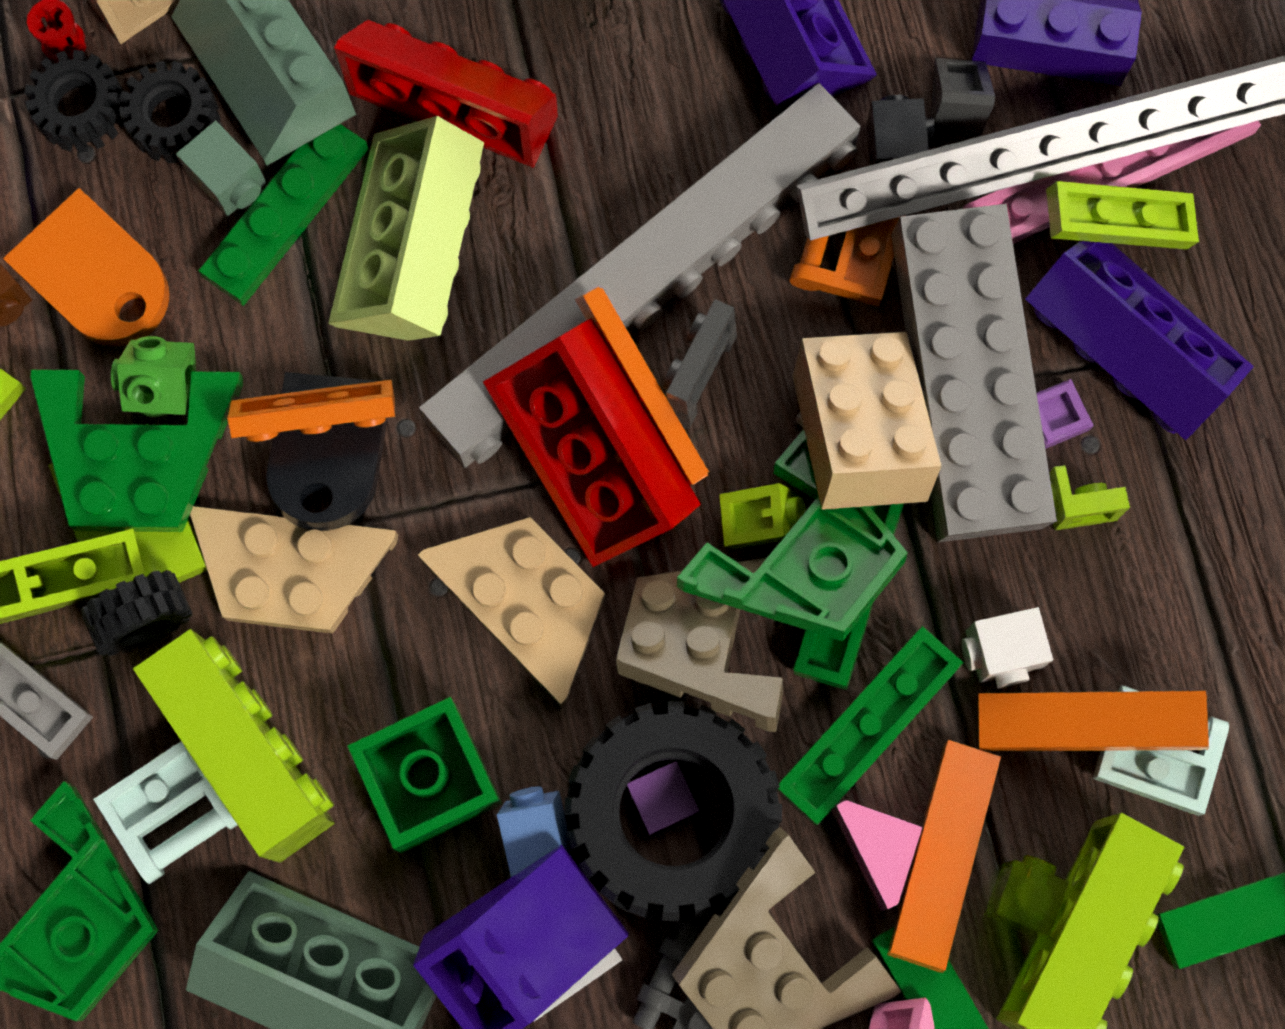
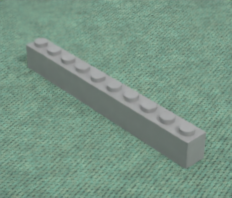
[419,83,861,468]

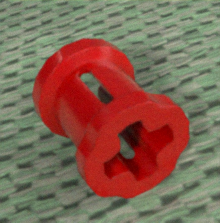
[26,0,86,63]

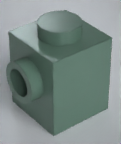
[176,120,267,216]

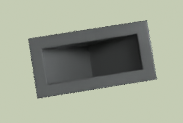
[931,58,995,137]

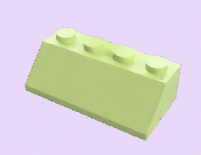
[328,116,484,341]

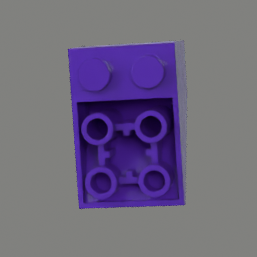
[413,844,628,1029]

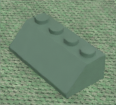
[171,0,356,165]
[186,871,437,1029]

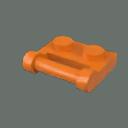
[789,215,905,307]

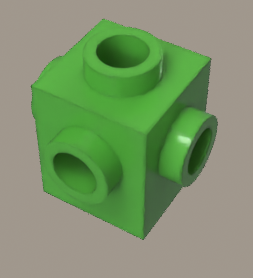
[111,336,196,417]

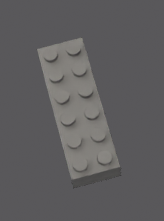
[891,204,1057,543]

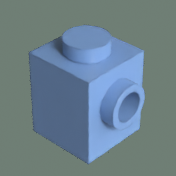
[497,786,574,877]

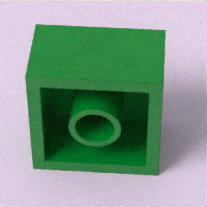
[347,697,503,853]

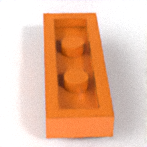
[227,379,395,442]

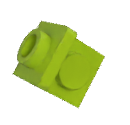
[1049,465,1130,531]
[719,483,807,550]

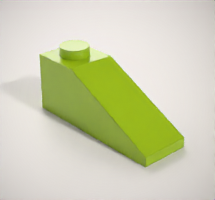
[0,529,146,624]

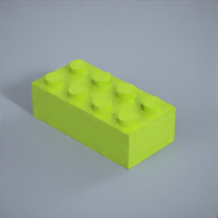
[133,629,335,863]
[996,812,1184,1029]

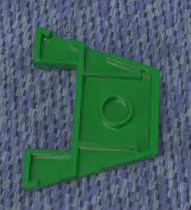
[30,369,243,532]
[677,430,908,641]
[0,781,159,1022]

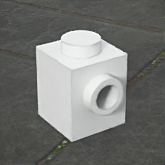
[962,607,1053,688]

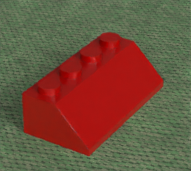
[334,20,558,168]
[483,318,701,567]

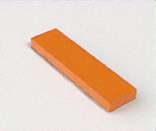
[574,287,709,485]
[978,691,1209,751]
[887,740,1001,973]

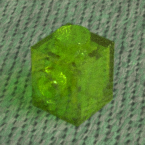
[984,855,1069,937]

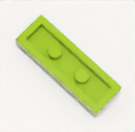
[1046,181,1199,249]

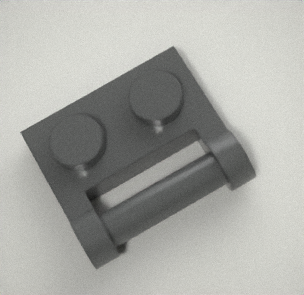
[663,299,737,428]

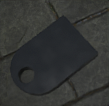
[267,372,388,531]

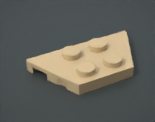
[190,506,398,634]
[418,517,605,707]

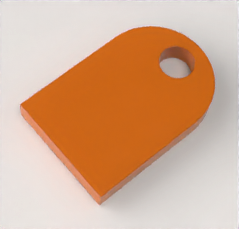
[3,188,169,346]

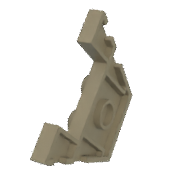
[616,558,783,732]
[672,827,901,1029]

